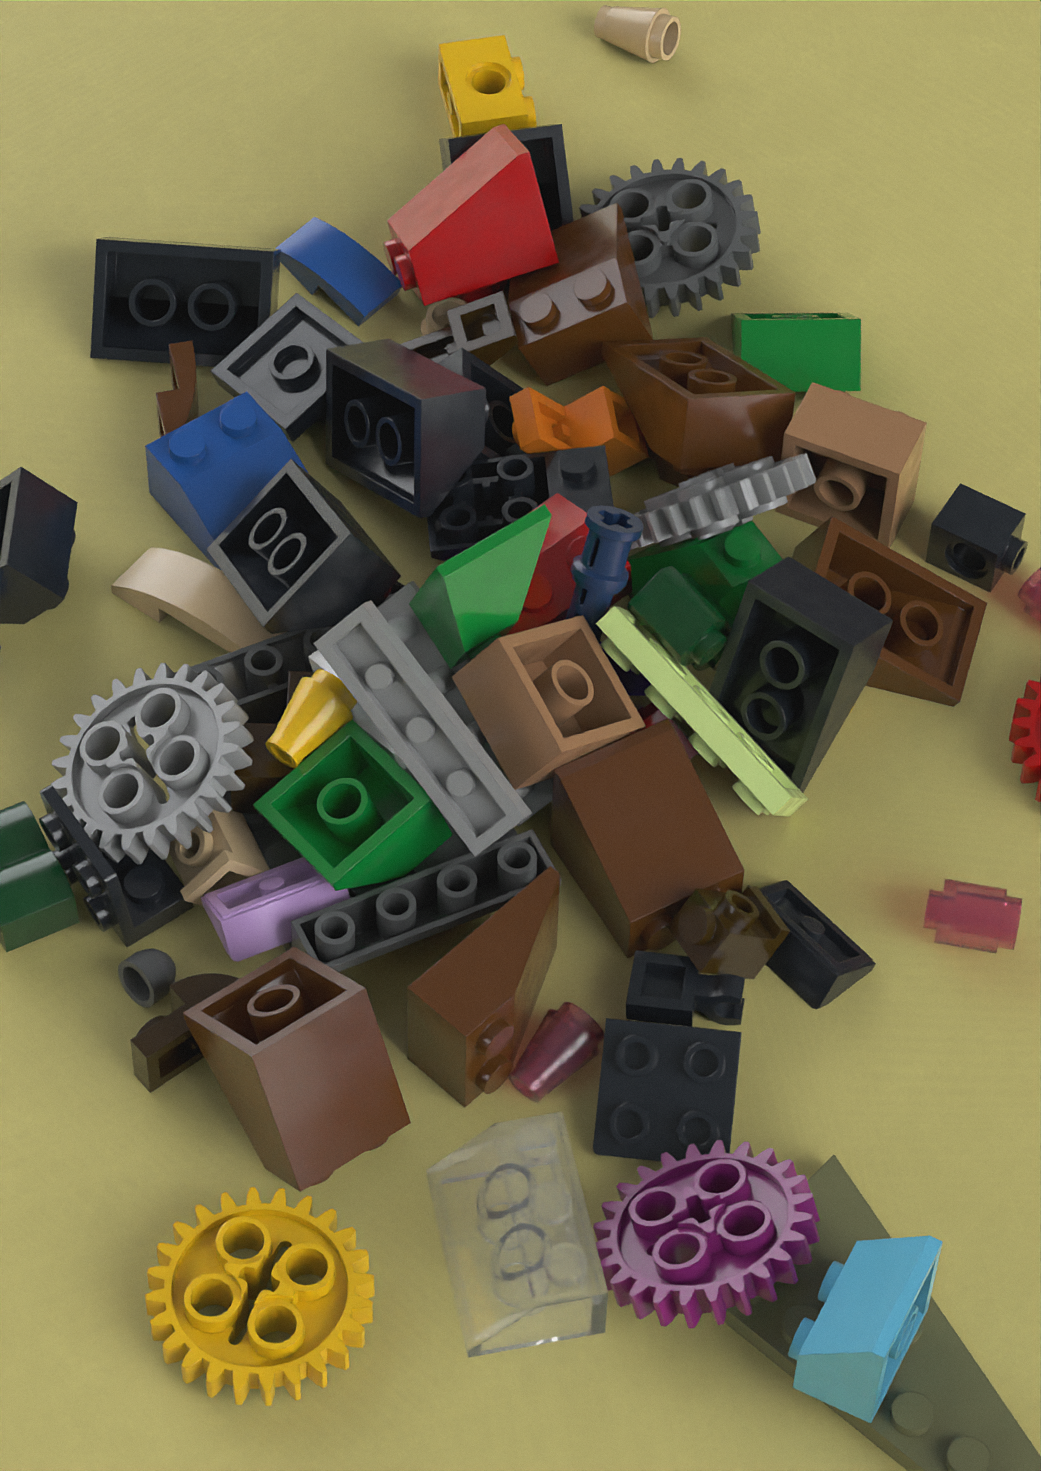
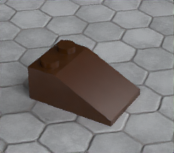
[508,203,654,386]
[601,337,796,476]
[792,516,987,707]
[407,866,560,1107]

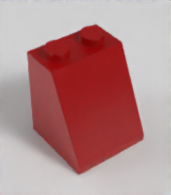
[383,124,559,306]

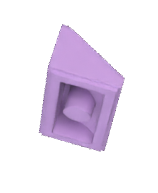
[201,857,350,961]

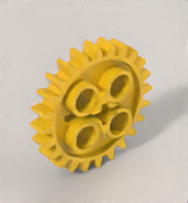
[145,1187,375,1406]

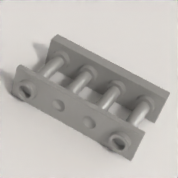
[313,581,553,856]

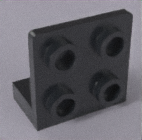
[39,784,194,947]
[593,1018,742,1162]

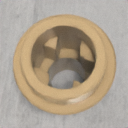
[594,5,681,63]

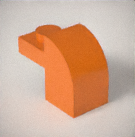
[509,386,649,477]

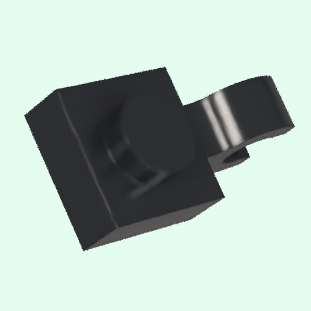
[626,950,745,1027]

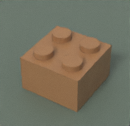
[775,382,927,548]
[452,615,646,790]

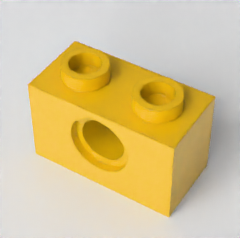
[438,35,537,137]

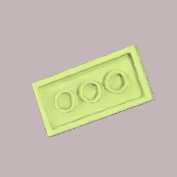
[596,606,808,817]

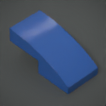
[275,217,402,327]

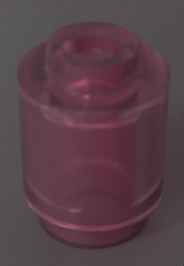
[923,878,1022,954]

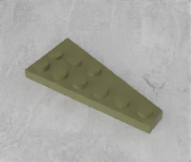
[724,1155,1041,1471]

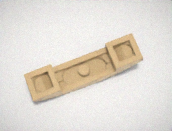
[111,547,286,653]

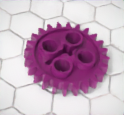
[592,1140,820,1328]

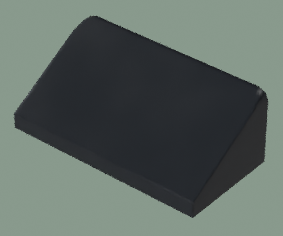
[758,880,876,1009]

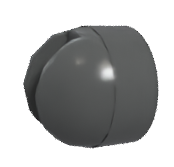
[118,948,176,1007]

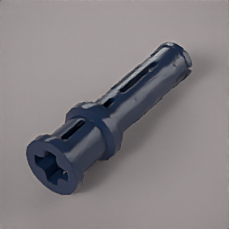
[565,505,643,643]

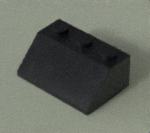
[90,237,281,367]
[325,338,489,518]
[207,459,401,634]

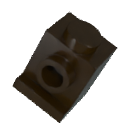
[667,885,790,979]

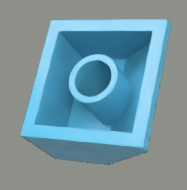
[788,1236,943,1423]

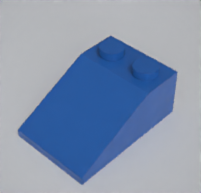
[145,392,309,570]

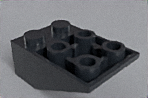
[427,445,614,562]

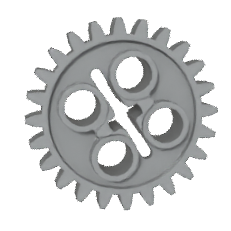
[630,453,816,550]
[51,663,254,864]

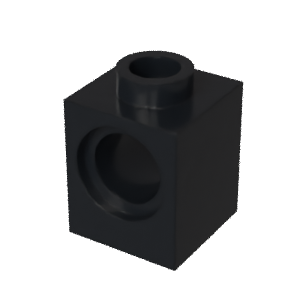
[925,483,1028,592]

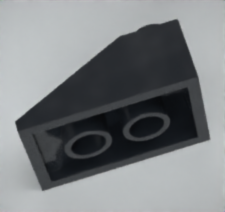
[694,556,893,793]

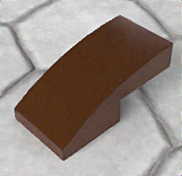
[156,341,199,437]

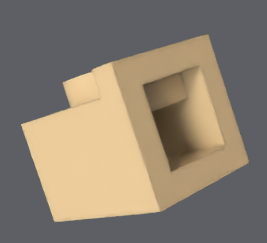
[169,810,270,906]

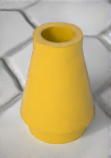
[265,669,357,768]

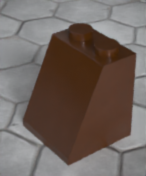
[550,719,745,959]
[183,947,411,1192]

